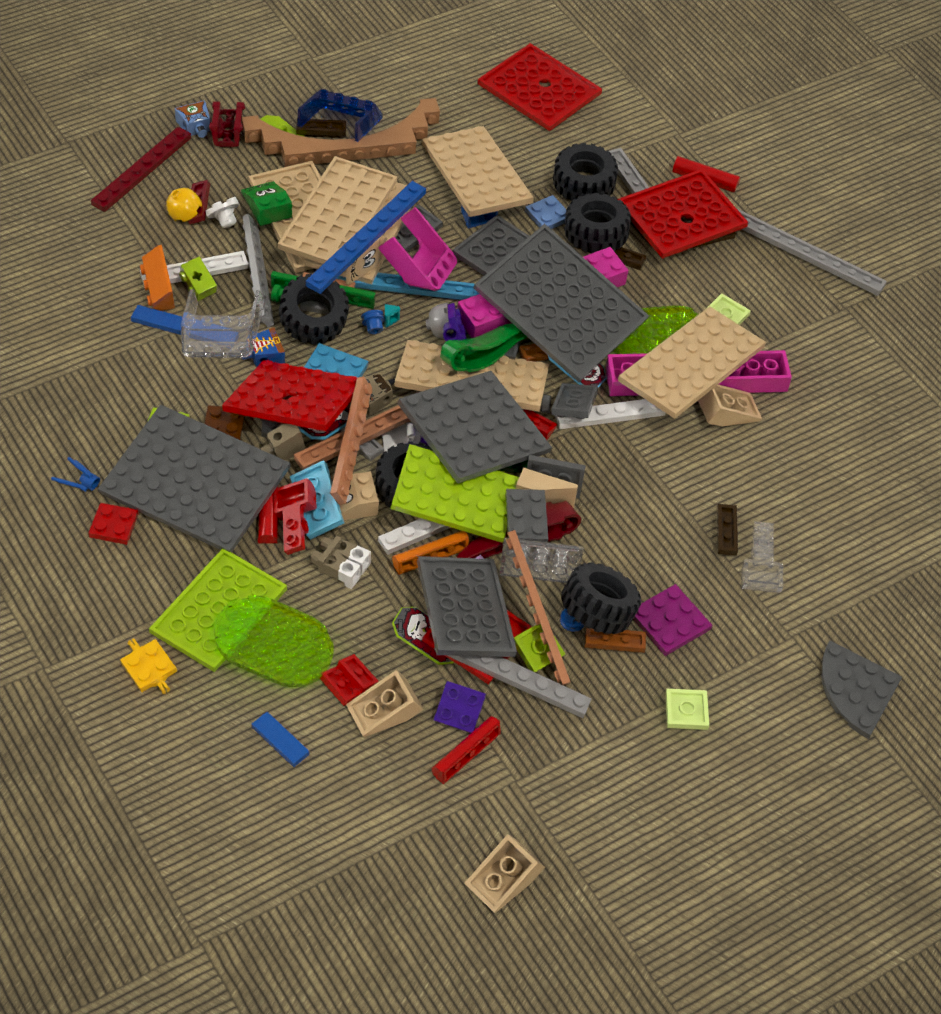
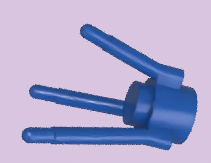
[51,457,100,492]

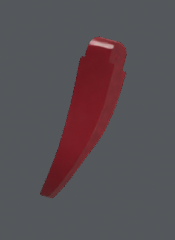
[457,501,581,559]

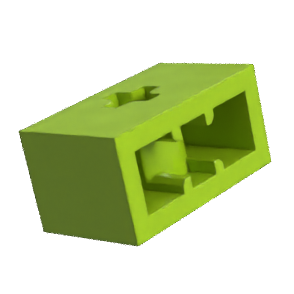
[179,256,217,301]

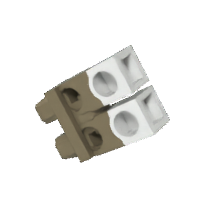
[311,536,371,589]

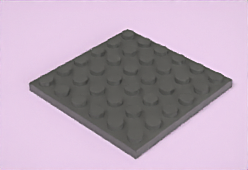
[397,371,552,483]

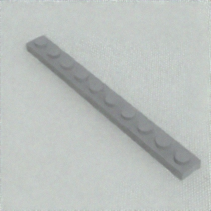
[738,209,887,296]

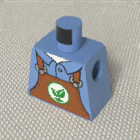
[175,100,210,138]

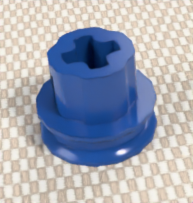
[361,310,385,334]
[560,609,584,632]

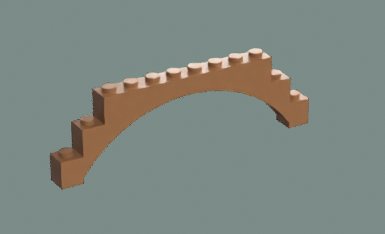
[242,98,440,167]

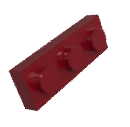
[188,180,210,224]

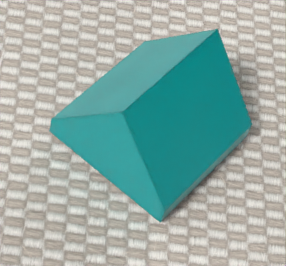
[384,304,400,328]

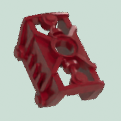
[209,102,245,147]

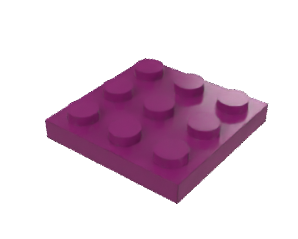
[633,584,713,656]

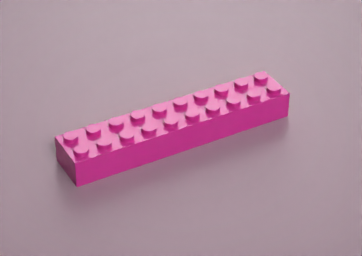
[457,247,629,338]
[605,350,792,396]

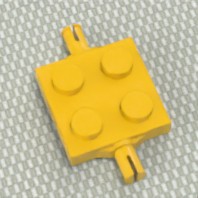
[120,638,177,694]

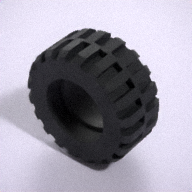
[553,143,618,202]
[564,193,631,253]
[279,273,349,344]
[375,441,433,515]
[561,562,641,634]

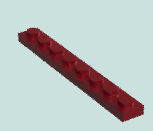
[91,126,191,212]

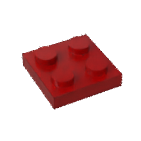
[89,503,138,545]

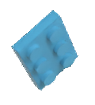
[304,343,368,378]

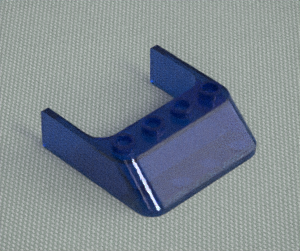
[298,89,383,142]

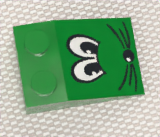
[241,181,292,226]

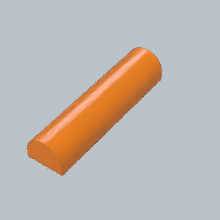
[392,531,469,575]

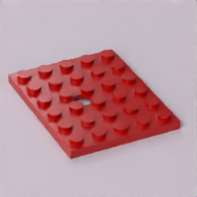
[477,43,602,131]
[618,169,748,259]
[222,360,357,431]

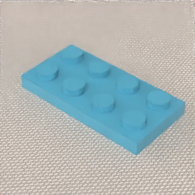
[290,460,344,540]

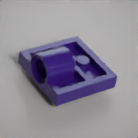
[443,303,466,341]
[434,681,487,733]

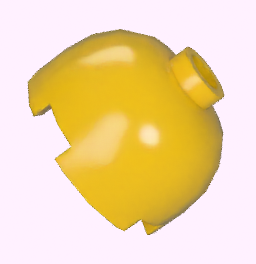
[166,188,202,222]

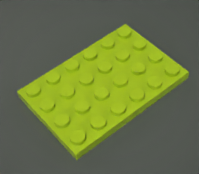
[390,444,519,543]
[149,549,287,672]

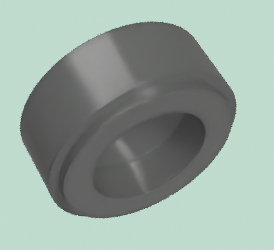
[541,395,551,413]

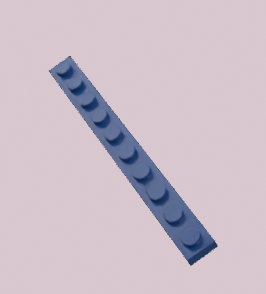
[306,181,426,294]

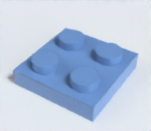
[525,195,566,229]

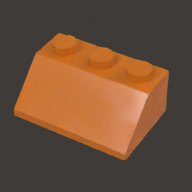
[140,245,175,311]

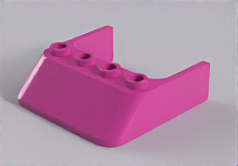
[378,207,457,291]

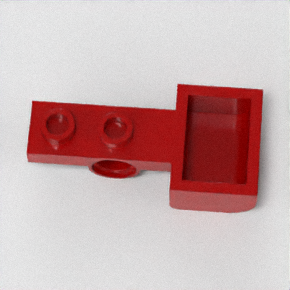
[274,478,317,555]

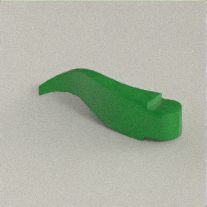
[440,323,527,372]

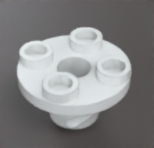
[206,197,239,228]

